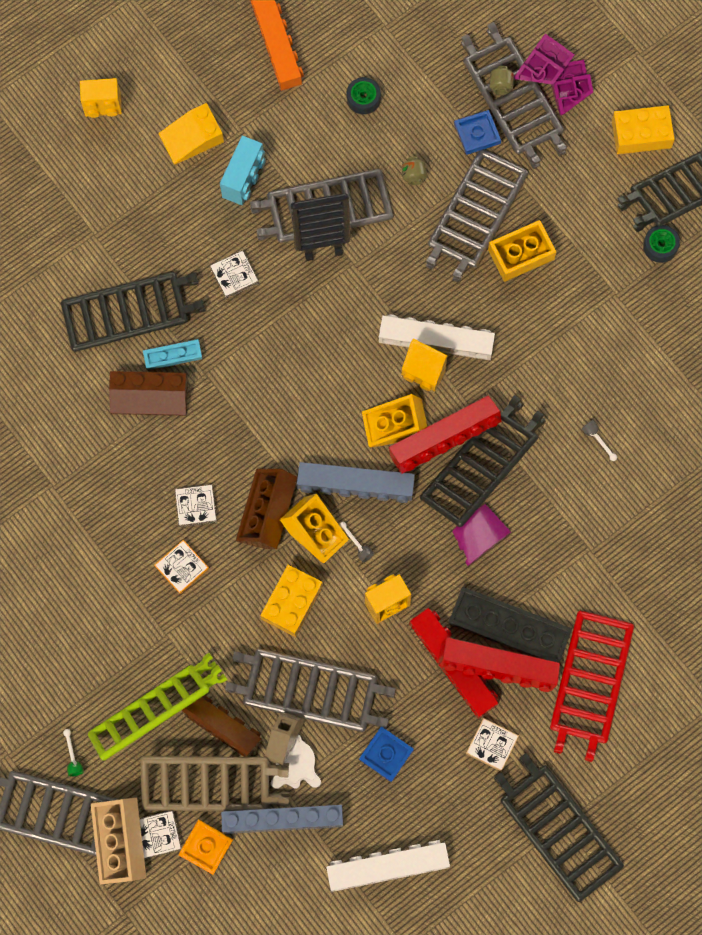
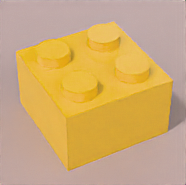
[80,78,122,118]

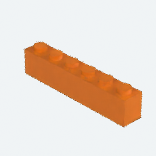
[250,0,304,91]

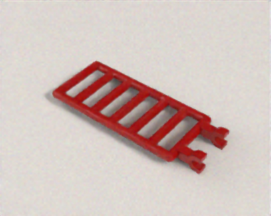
[550,610,634,762]

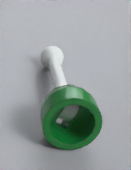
[63,729,84,777]

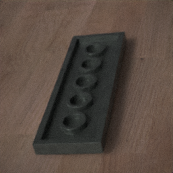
[448,587,572,663]

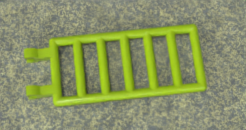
[88,653,228,761]

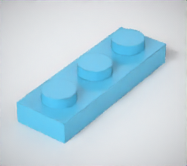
[143,339,202,370]

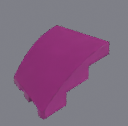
[514,34,575,85]
[551,60,593,116]
[452,504,511,566]

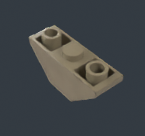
[264,713,305,765]

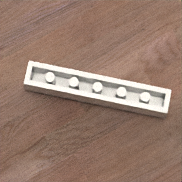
[379,315,495,360]
[326,840,450,892]

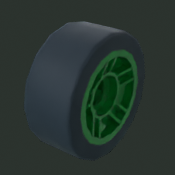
[346,77,381,115]
[643,225,680,263]

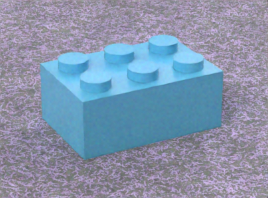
[220,136,266,206]

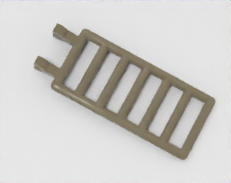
[140,756,289,811]

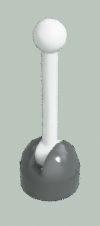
[582,420,617,461]
[339,522,375,563]

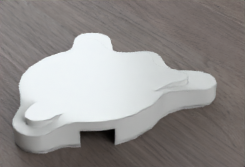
[271,735,321,789]

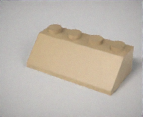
[91,798,146,885]

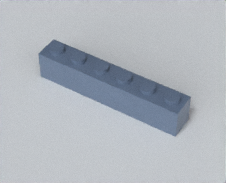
[297,462,415,503]
[221,805,343,834]

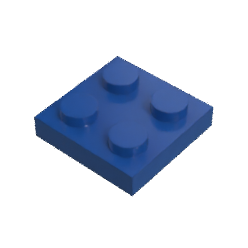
[454,110,501,155]
[359,726,414,783]

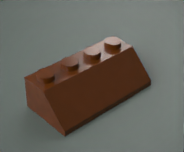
[109,371,188,416]
[236,469,297,549]
[182,695,263,757]

